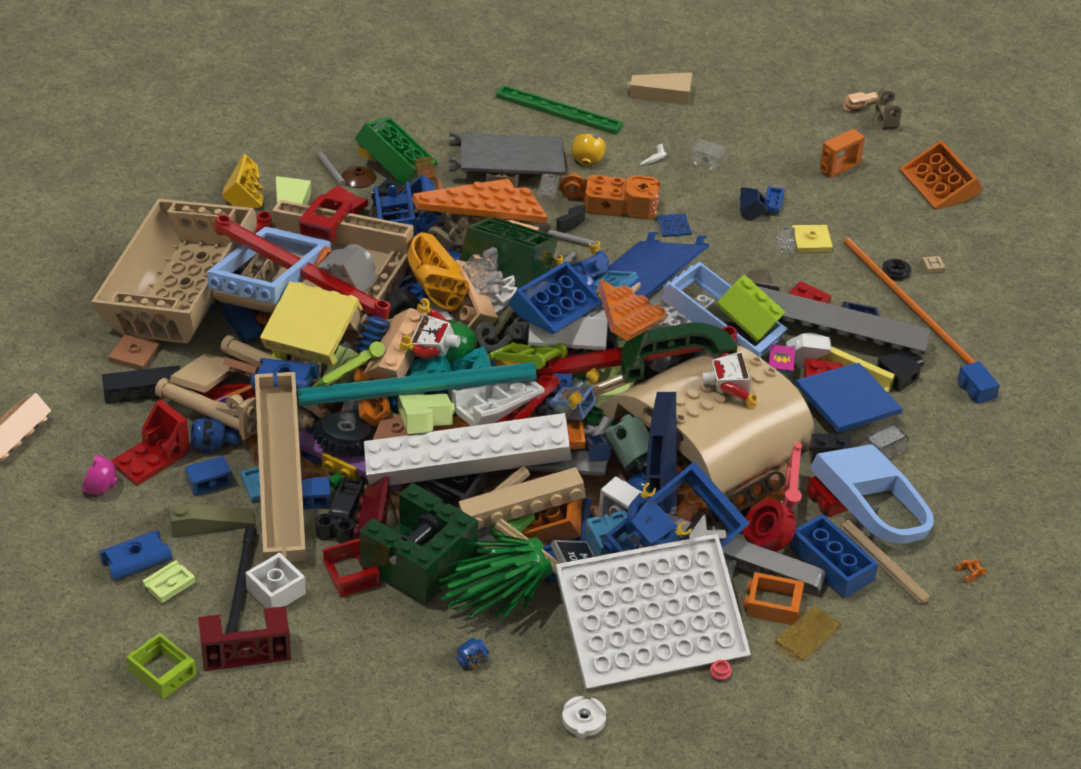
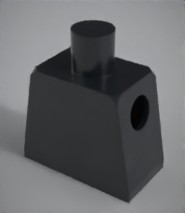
[877,351,924,392]

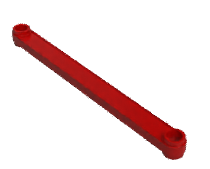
[213,214,390,320]
[535,326,737,379]

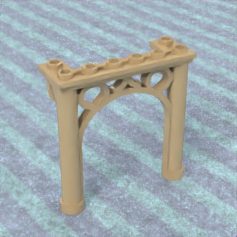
[155,335,321,440]

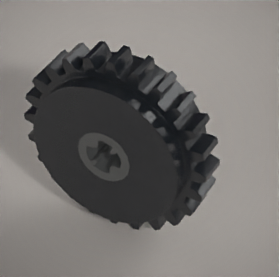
[313,412,377,457]

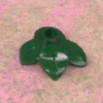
[584,406,619,427]

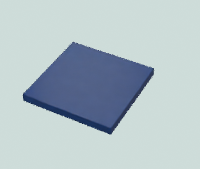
[795,363,903,432]

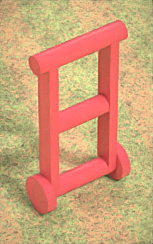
[784,442,802,512]

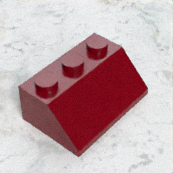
[353,476,389,539]

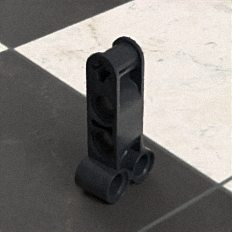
[315,476,365,544]

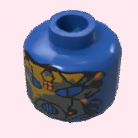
[456,638,489,670]

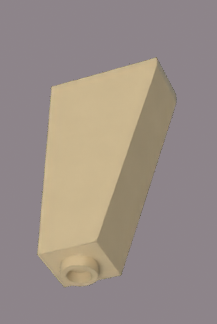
[627,72,693,105]

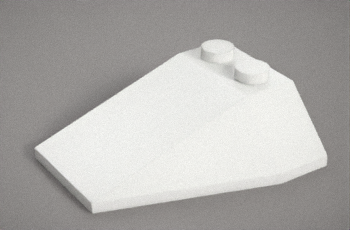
[447,380,544,426]

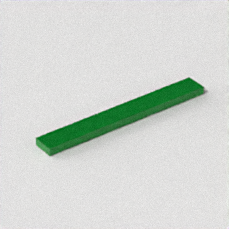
[496,85,623,135]

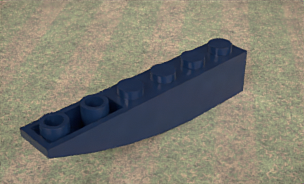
[646,392,677,515]

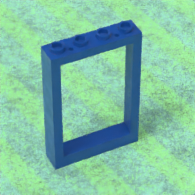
[601,461,750,554]

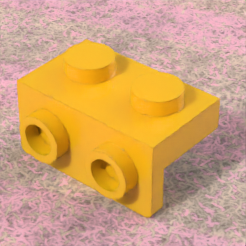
[321,452,362,481]

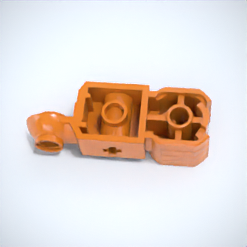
[558,173,660,219]

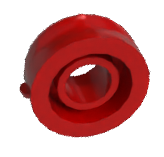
[743,499,796,552]

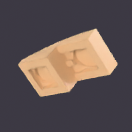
[298,402,331,419]

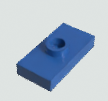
[765,186,785,215]

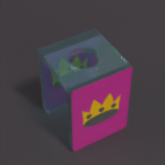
[768,345,795,383]

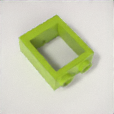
[126,633,197,699]

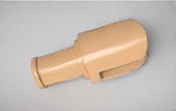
[843,92,878,111]

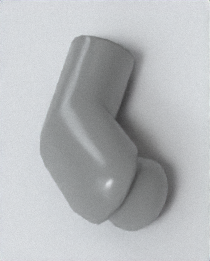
[584,416,612,436]

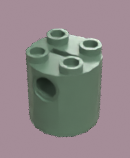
[604,414,649,472]

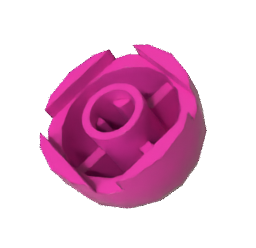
[81,454,118,496]

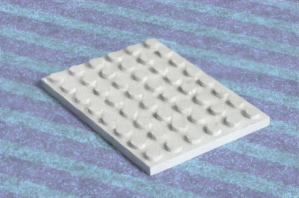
[555,534,751,690]

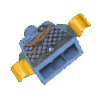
[545,368,600,420]

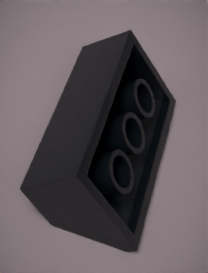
[424,472,490,500]

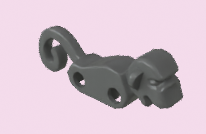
[475,322,530,353]

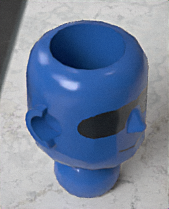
[190,417,240,453]

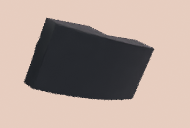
[556,204,586,233]

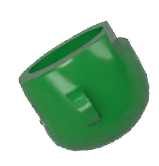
[445,319,477,363]

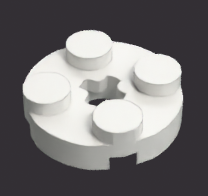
[562,696,606,739]

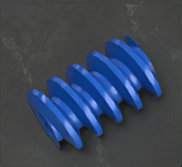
[353,316,390,353]

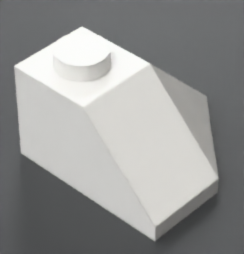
[786,333,831,368]

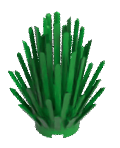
[439,532,552,618]

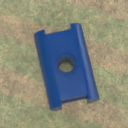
[251,358,319,394]
[98,530,173,581]

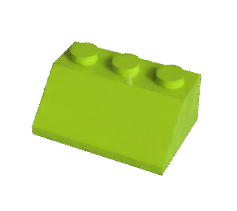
[716,275,785,342]

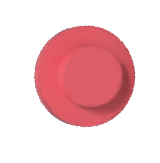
[710,660,732,680]

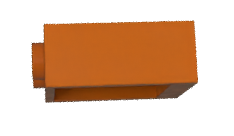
[819,129,865,178]
[743,572,804,626]

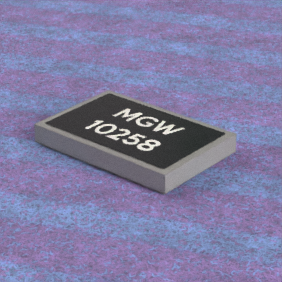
[550,540,595,564]

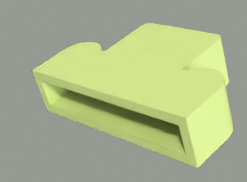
[397,392,455,434]

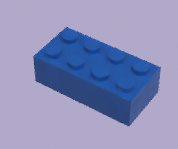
[789,514,878,598]

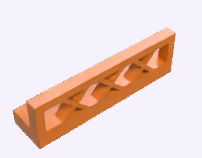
[353,365,391,427]

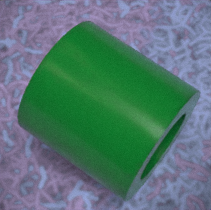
[329,473,343,490]

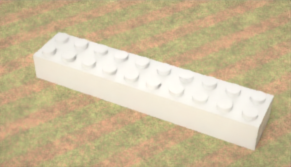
[364,413,572,486]

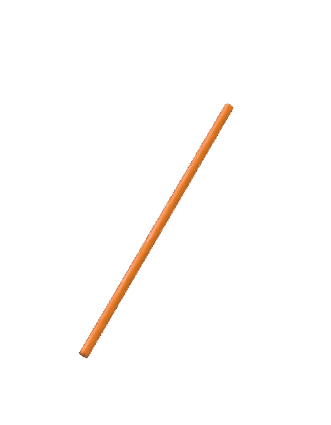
[844,238,976,364]

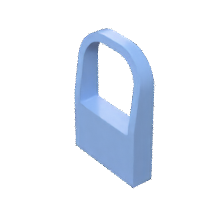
[810,444,934,544]

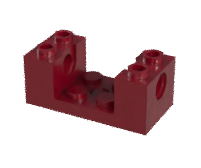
[198,606,291,671]

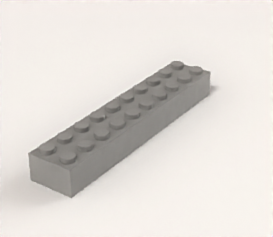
[757,286,932,355]

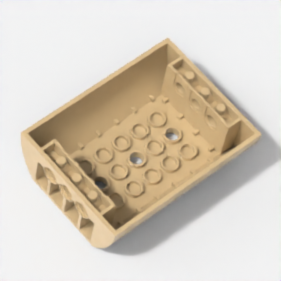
[91,199,257,344]

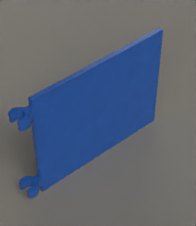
[593,232,710,298]

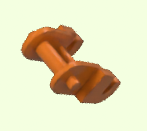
[955,559,987,583]

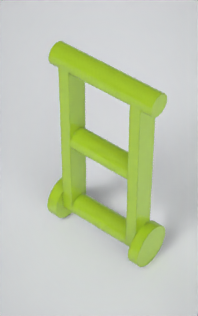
[312,341,385,387]
[488,342,568,369]

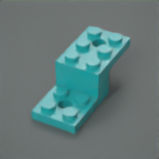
[393,346,492,402]

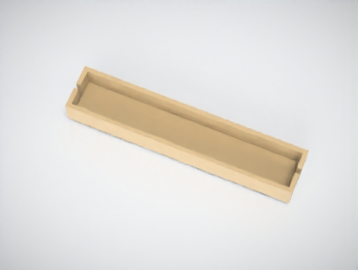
[255,372,306,562]

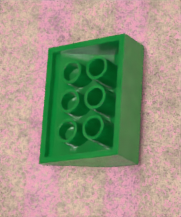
[354,116,438,183]

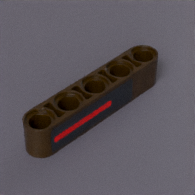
[694,470,785,528]

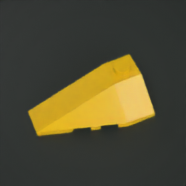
[222,153,264,208]

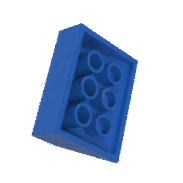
[508,261,602,335]

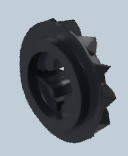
[882,259,911,280]

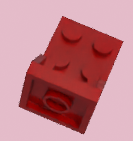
[111,399,190,486]

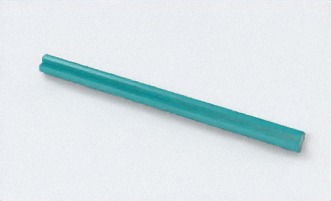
[297,362,536,406]

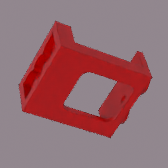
[298,194,354,243]
[323,538,380,598]

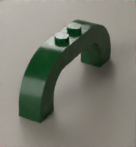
[621,322,738,382]

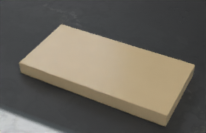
[170,353,234,393]

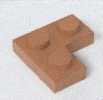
[223,357,260,377]

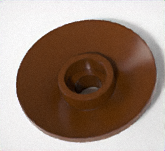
[341,166,376,188]

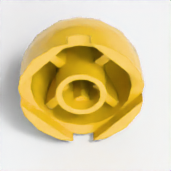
[571,134,606,166]

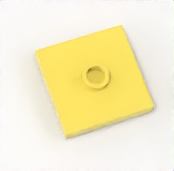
[791,225,833,253]

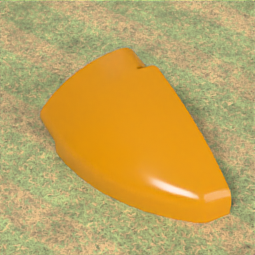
[407,233,469,311]

